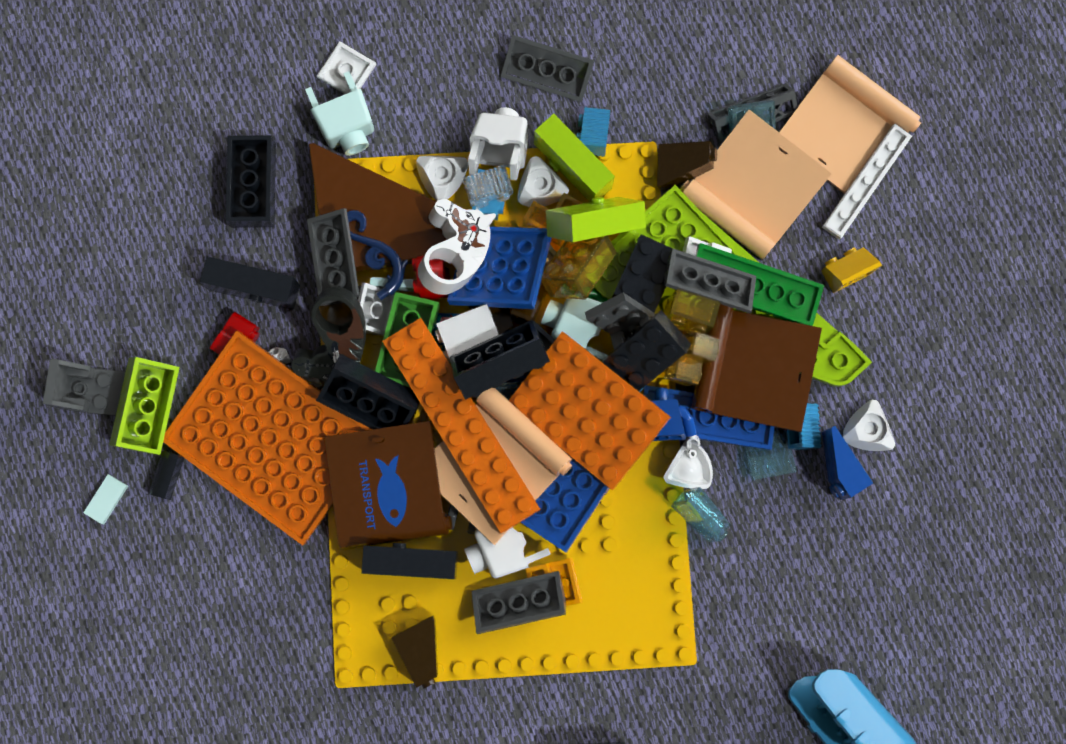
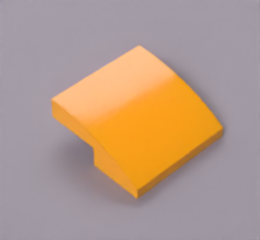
[526,558,583,606]

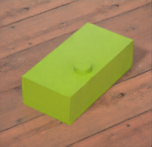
[534,114,615,202]
[546,197,646,242]
[109,357,180,455]

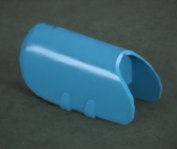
[788,669,916,744]

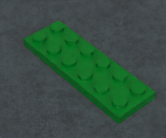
[695,243,824,326]

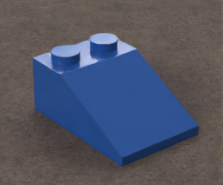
[822,426,873,500]

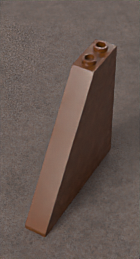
[309,143,447,272]

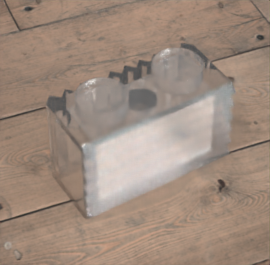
[462,165,513,209]

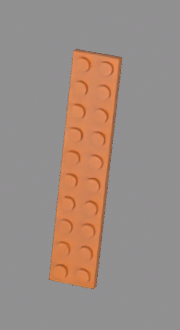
[382,318,541,535]

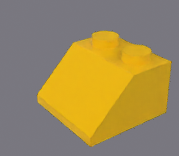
[821,247,882,293]

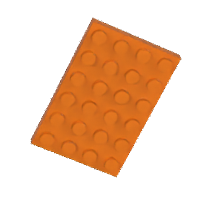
[509,331,671,490]

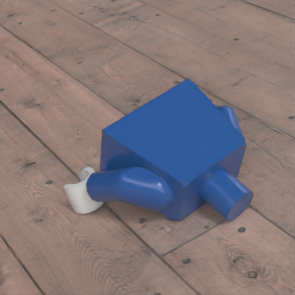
[652,388,700,449]

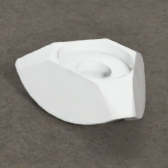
[416,156,468,201]
[517,156,569,207]
[843,400,895,451]
[664,440,713,489]

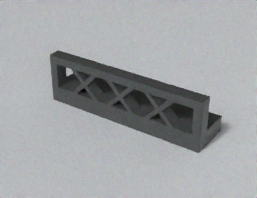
[707,83,798,144]

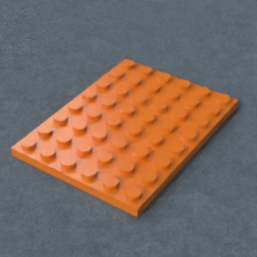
[163,331,373,546]

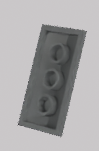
[501,35,595,102]
[307,208,360,306]
[664,248,756,313]
[471,571,566,634]

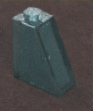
[671,487,731,542]

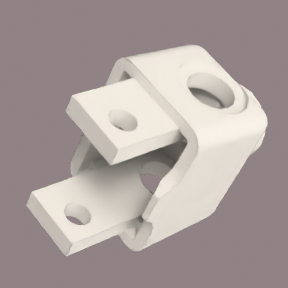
[468,107,528,180]
[464,528,551,578]

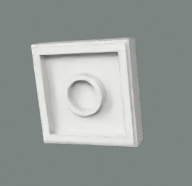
[317,41,376,94]

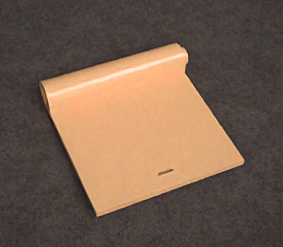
[779,55,921,194]
[680,110,832,260]
[435,388,572,545]

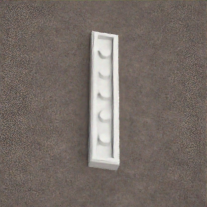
[822,124,912,240]

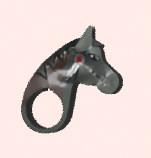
[292,287,366,382]

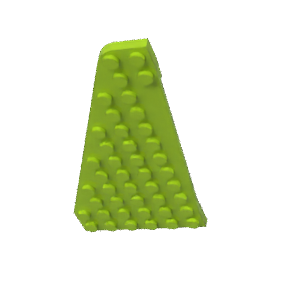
[579,185,872,387]

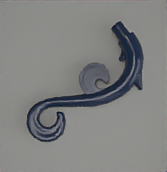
[347,210,408,301]

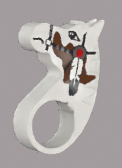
[418,199,496,295]

